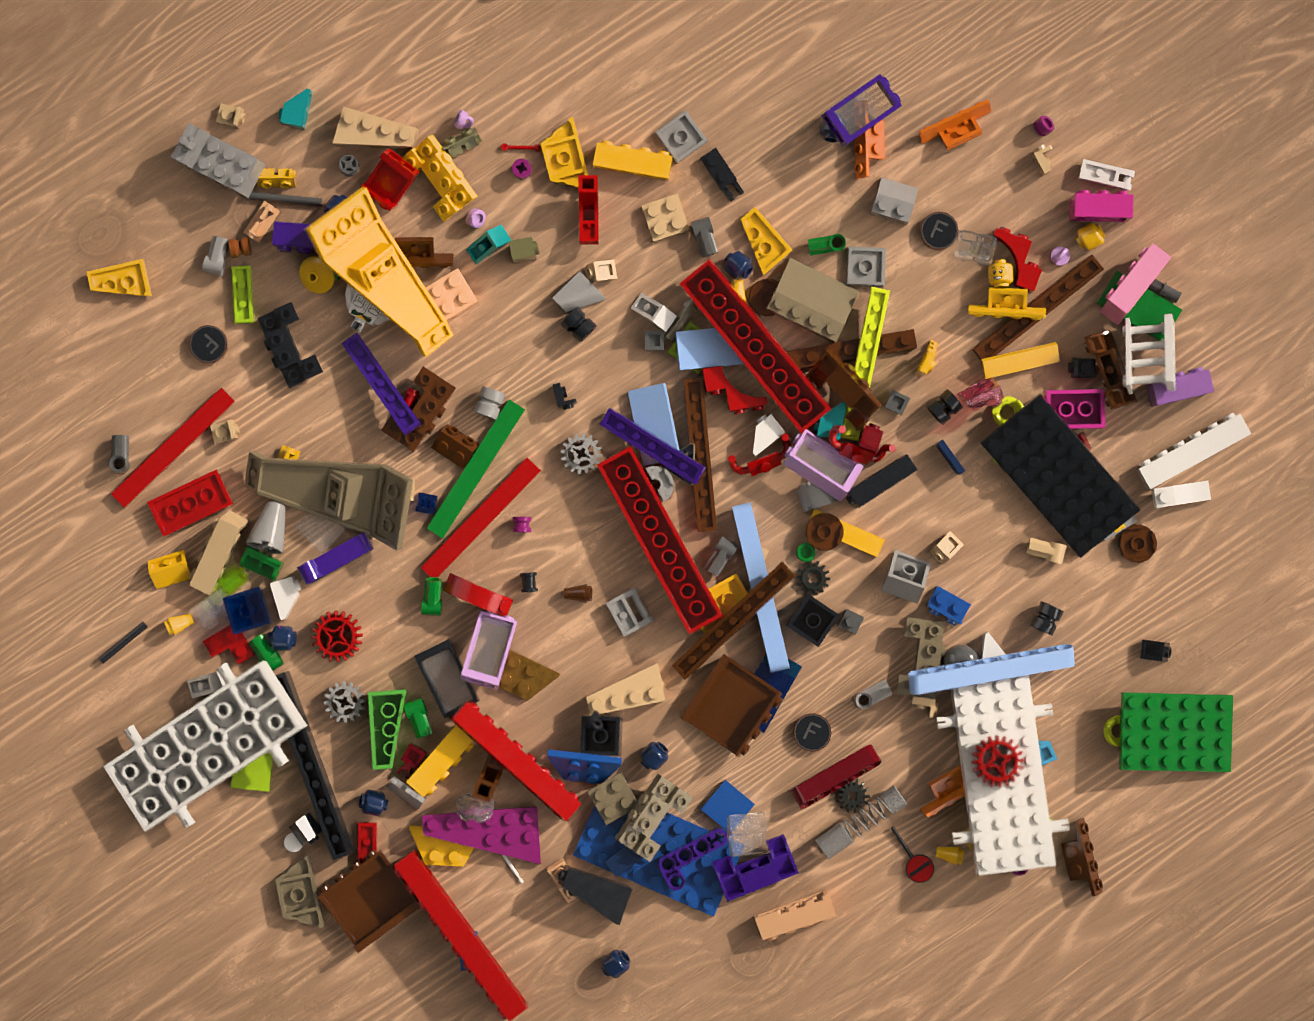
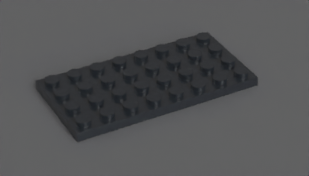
[981,393,1140,558]

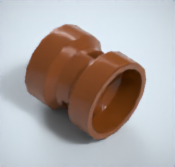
[229,236,252,258]

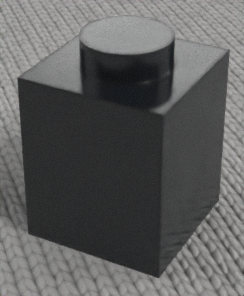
[289,812,322,845]

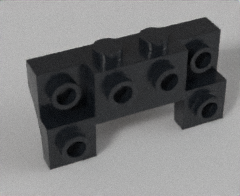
[257,302,323,389]

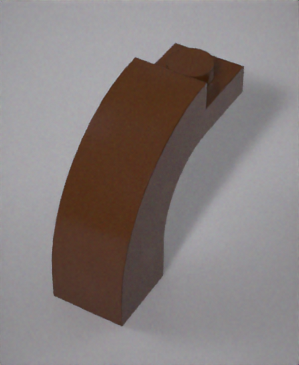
[472,754,504,803]

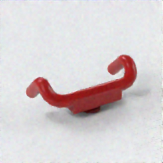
[828,425,896,465]
[728,434,791,476]

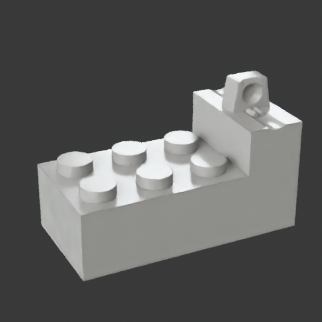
[171,123,266,198]

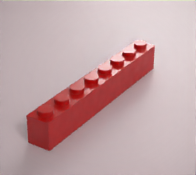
[450,701,581,821]

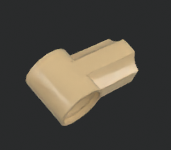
[1026,538,1067,564]

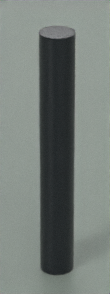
[99,621,148,664]

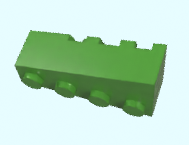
[367,689,406,770]

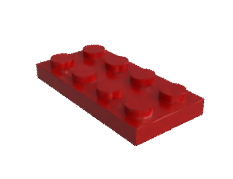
[147,469,234,537]

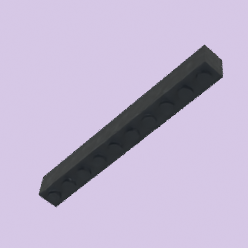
[275,671,355,860]

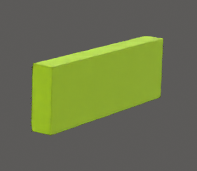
[231,265,254,324]

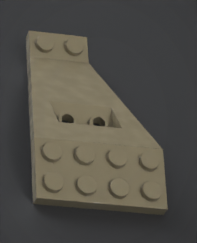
[244,450,413,551]

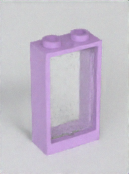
[783,429,864,502]
[460,610,517,690]

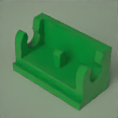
[239,546,284,582]

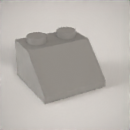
[870,177,918,225]
[881,550,931,604]

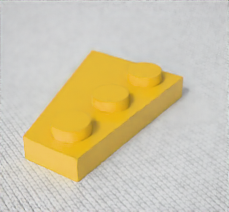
[741,207,793,275]
[86,259,152,297]
[915,340,938,377]

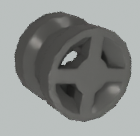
[339,155,359,176]

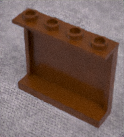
[681,654,783,757]
[317,849,420,953]

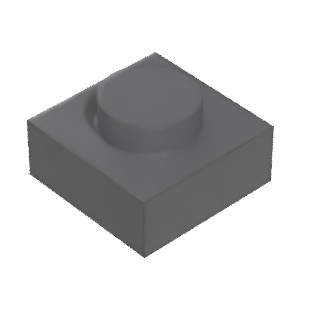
[645,331,664,351]
[884,390,910,416]
[838,609,864,634]

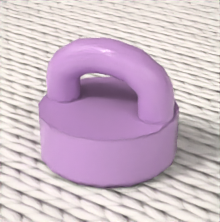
[454,110,474,130]
[465,208,486,228]
[1050,246,1070,266]

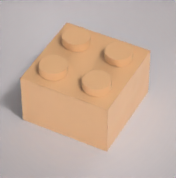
[426,268,479,322]

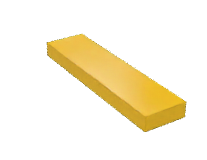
[981,342,1060,379]
[810,509,885,557]

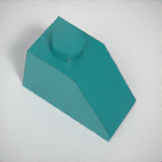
[278,89,313,130]
[466,224,512,265]
[813,402,846,441]

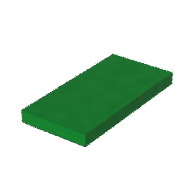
[1096,271,1182,341]

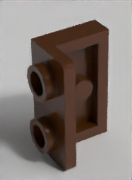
[431,424,479,469]

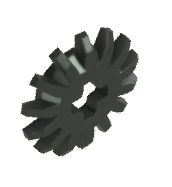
[796,561,830,595]
[835,779,870,813]

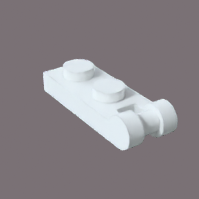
[1078,159,1135,191]

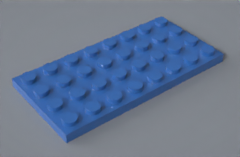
[573,799,744,917]

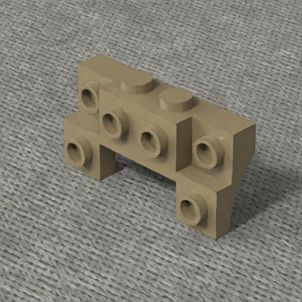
[896,617,946,698]
[615,774,693,862]

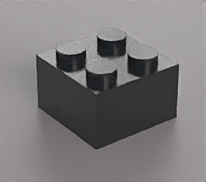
[786,593,840,647]
[580,716,623,757]

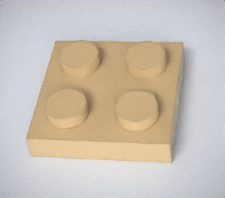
[641,194,690,242]

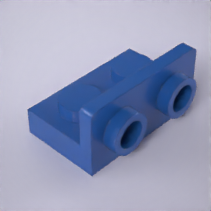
[926,586,971,626]

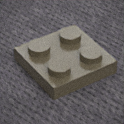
[587,772,638,825]

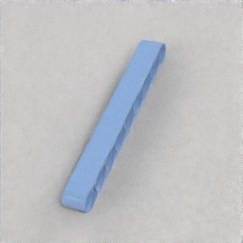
[732,502,790,673]
[908,644,1075,694]

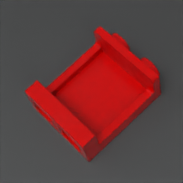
[360,148,420,211]

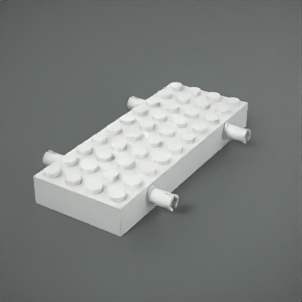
[103,661,307,831]
[936,675,1069,876]

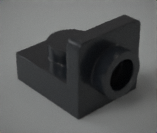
[1068,358,1095,378]
[552,383,577,410]
[1140,640,1172,662]

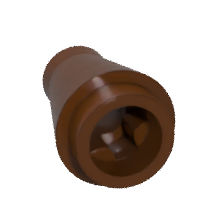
[564,584,593,603]

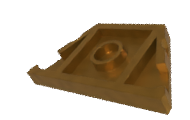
[493,642,560,701]

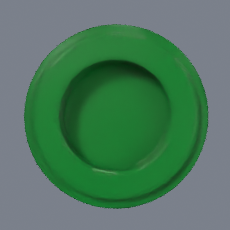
[796,543,816,562]

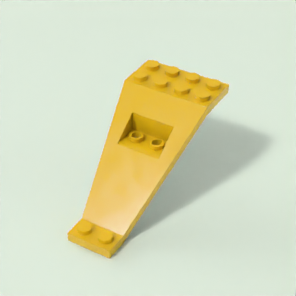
[306,187,454,357]

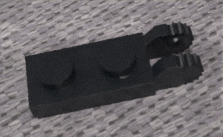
[700,148,744,202]

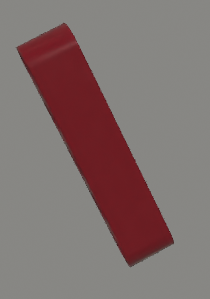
[791,745,882,809]

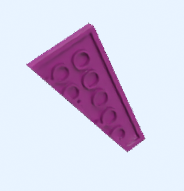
[422,806,541,864]

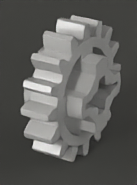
[561,433,602,474]
[324,681,366,723]

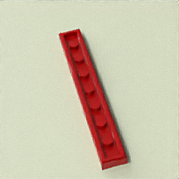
[111,388,236,508]
[421,457,541,577]

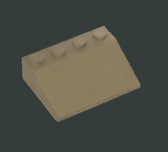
[765,258,859,343]

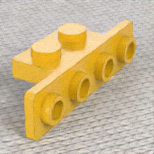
[968,287,1046,320]

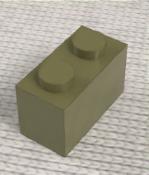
[509,237,539,264]

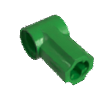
[808,234,846,256]
[421,577,442,616]
[248,633,284,671]
[404,698,433,739]

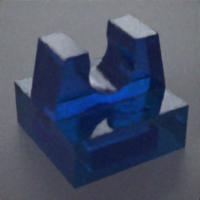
[415,493,438,515]

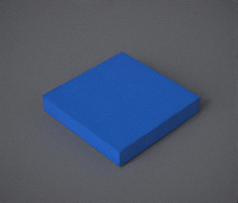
[701,779,755,834]

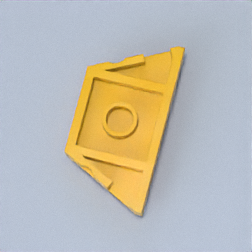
[541,117,588,187]
[409,825,474,867]

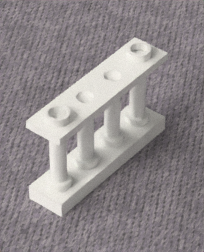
[1122,314,1176,394]

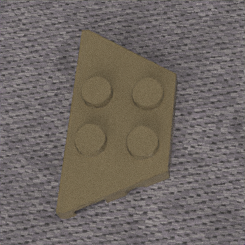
[275,854,325,928]

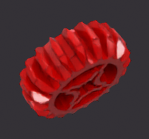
[311,610,363,662]
[971,735,1025,788]

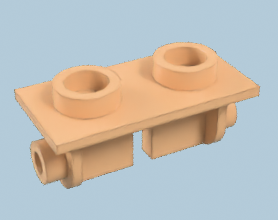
[243,201,280,243]

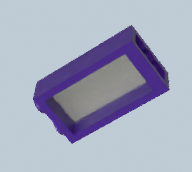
[821,74,902,147]

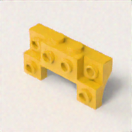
[402,135,478,222]

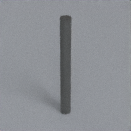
[245,192,322,206]

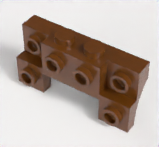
[1084,330,1138,410]
[806,350,883,431]
[381,366,456,452]

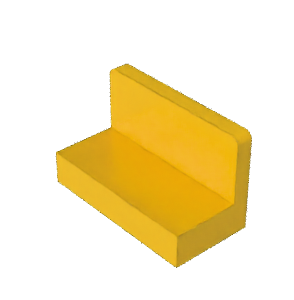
[148,550,191,589]

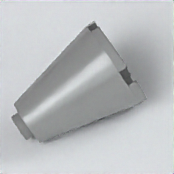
[246,500,286,554]

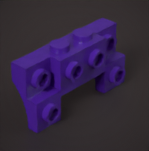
[712,834,799,902]

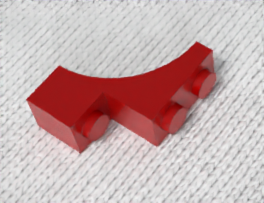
[992,227,1042,293]
[702,366,768,415]

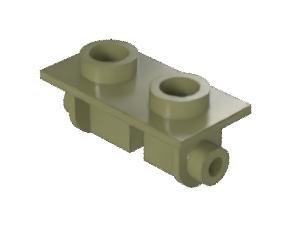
[441,128,482,158]

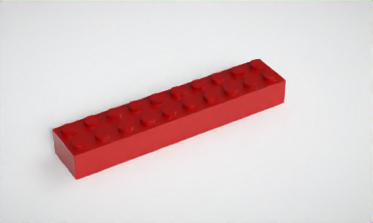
[679,259,832,433]
[597,446,723,634]
[394,849,528,1021]

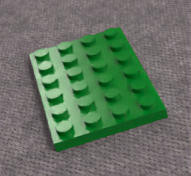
[1119,692,1233,772]

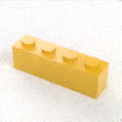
[593,140,673,181]
[406,726,475,797]

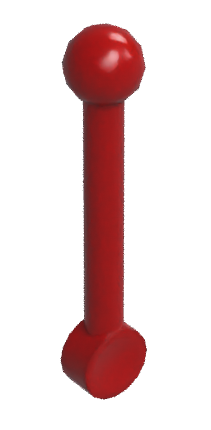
[501,143,541,152]

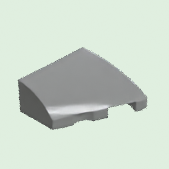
[553,271,606,313]
[387,776,426,810]

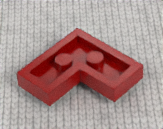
[202,621,256,664]

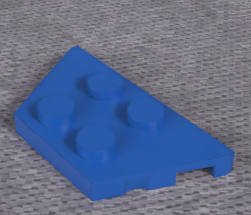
[547,749,622,784]

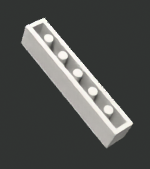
[1136,413,1251,490]

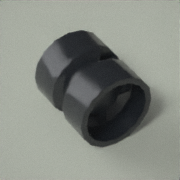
[561,307,597,343]
[927,389,963,425]
[1030,601,1064,636]

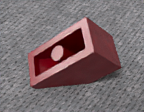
[857,423,883,453]

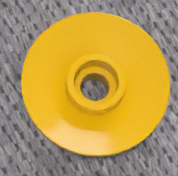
[299,256,335,294]

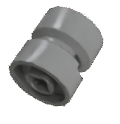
[473,386,506,420]

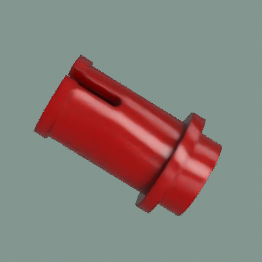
[404,387,419,410]

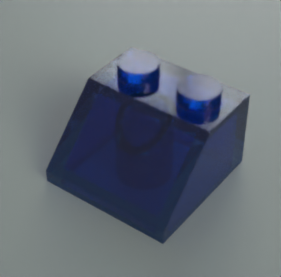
[222,586,273,635]

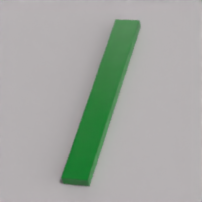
[427,399,525,539]

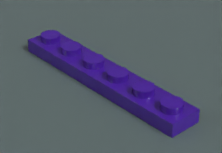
[342,333,421,436]
[600,408,706,484]

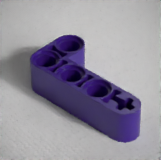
[297,532,374,585]
[659,827,728,891]

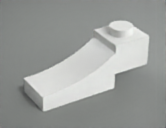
[1151,481,1211,508]

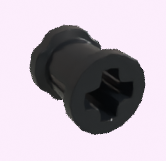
[520,572,538,593]

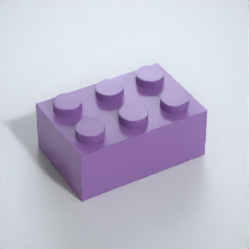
[1146,367,1214,407]

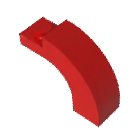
[578,175,599,245]
[443,573,513,616]

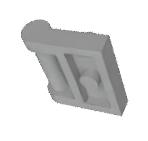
[606,587,654,637]

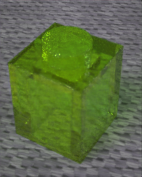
[217,566,250,596]

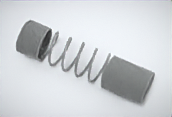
[815,785,907,860]

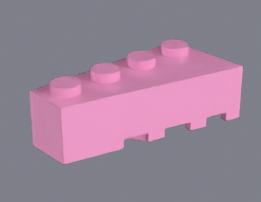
[1100,244,1171,326]

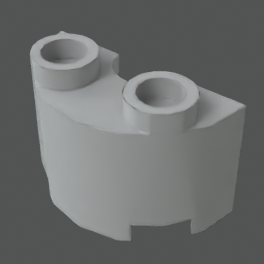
[646,466,674,502]
[796,476,839,512]

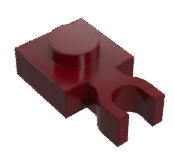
[397,742,427,779]

